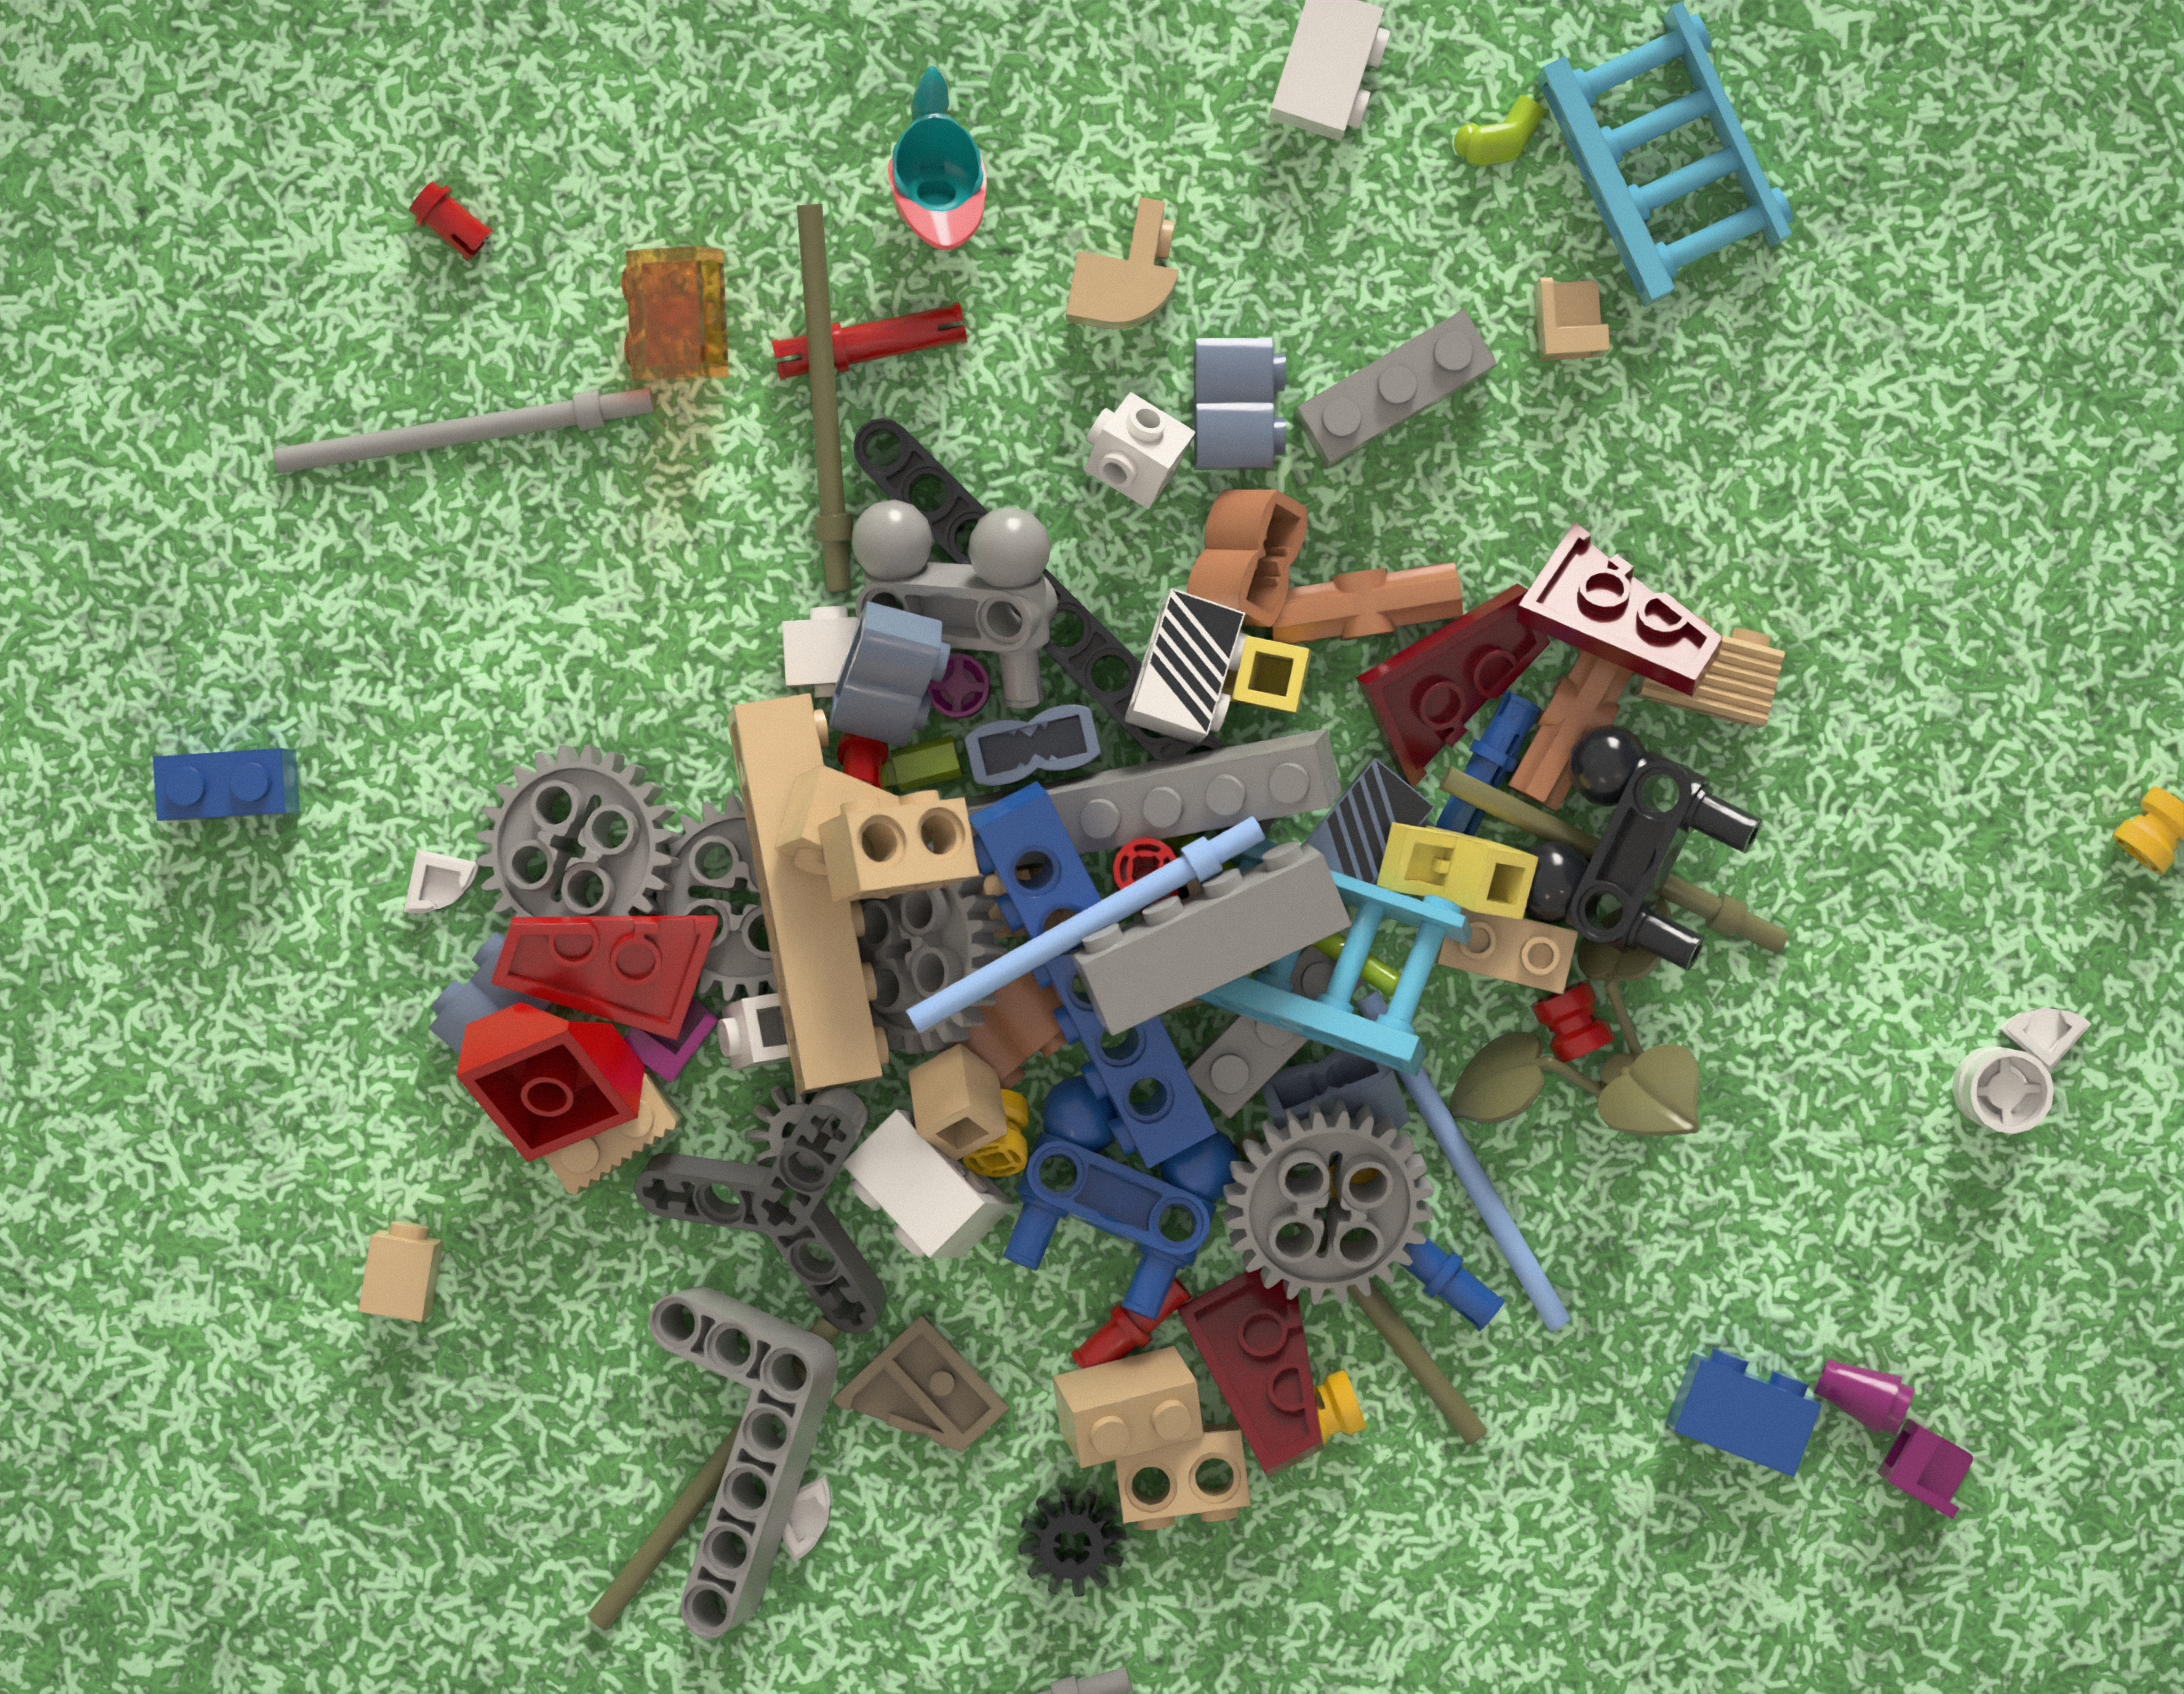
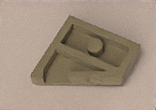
[832,1312,1009,1452]

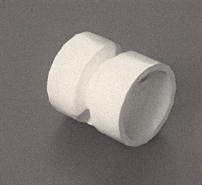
[1952,1046,2054,1134]

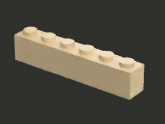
[727,693,889,1095]

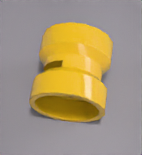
[2112,786,2184,875]
[963,1089,1029,1177]
[1314,1369,1368,1445]

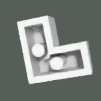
[843,1109,1015,1258]

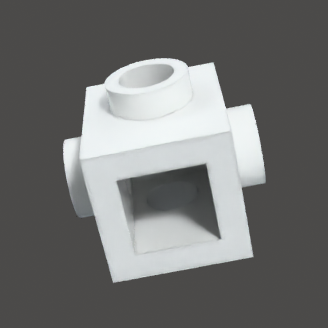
[1084,392,1196,510]

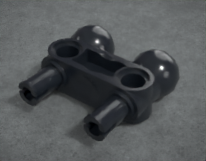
[1525,724,1763,971]

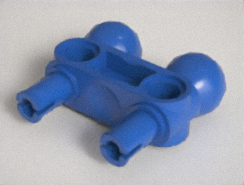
[1003,1075,1240,1321]

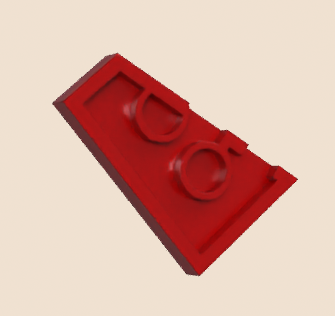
[491,915,718,1040]

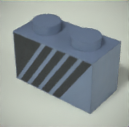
[1302,758,1435,888]

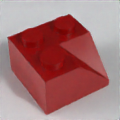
[456,1002,645,1162]

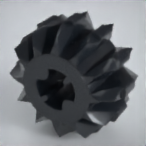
[1018,1486,1127,1597]

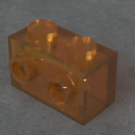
[621,246,729,381]

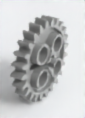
[475,745,681,917]
[641,795,778,1002]
[857,844,1007,1054]
[1223,1100,1434,1305]

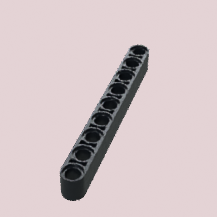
[853,418,1275,833]

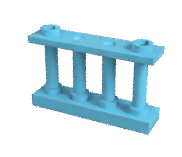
[1536,1,1793,307]
[1194,838,1472,1077]

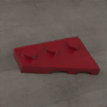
[1356,583,1550,788]

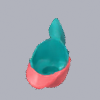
[888,66,986,250]

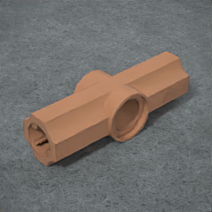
[1269,562,1463,645]
[1506,649,1633,812]

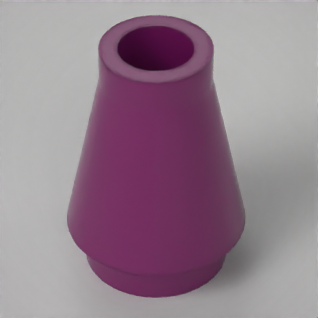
[1813,1358,1915,1436]

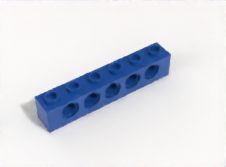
[968,781,1217,1169]

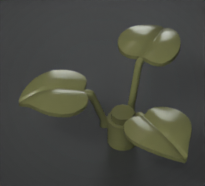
[1450,897,1700,1136]

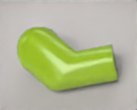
[1454,95,1546,167]

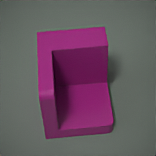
[624,997,722,1083]
[1876,1418,1973,1519]

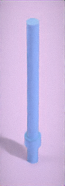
[906,816,1265,1033]
[1356,990,1571,1331]

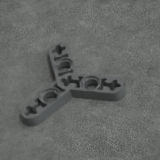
[634,1086,887,1334]

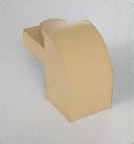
[1066,197,1179,330]

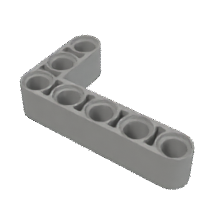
[648,1286,839,1639]

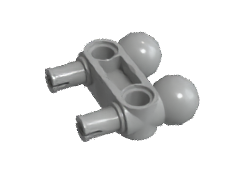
[851,499,1058,709]

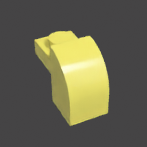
[1221,636,1312,715]
[1376,822,1539,920]

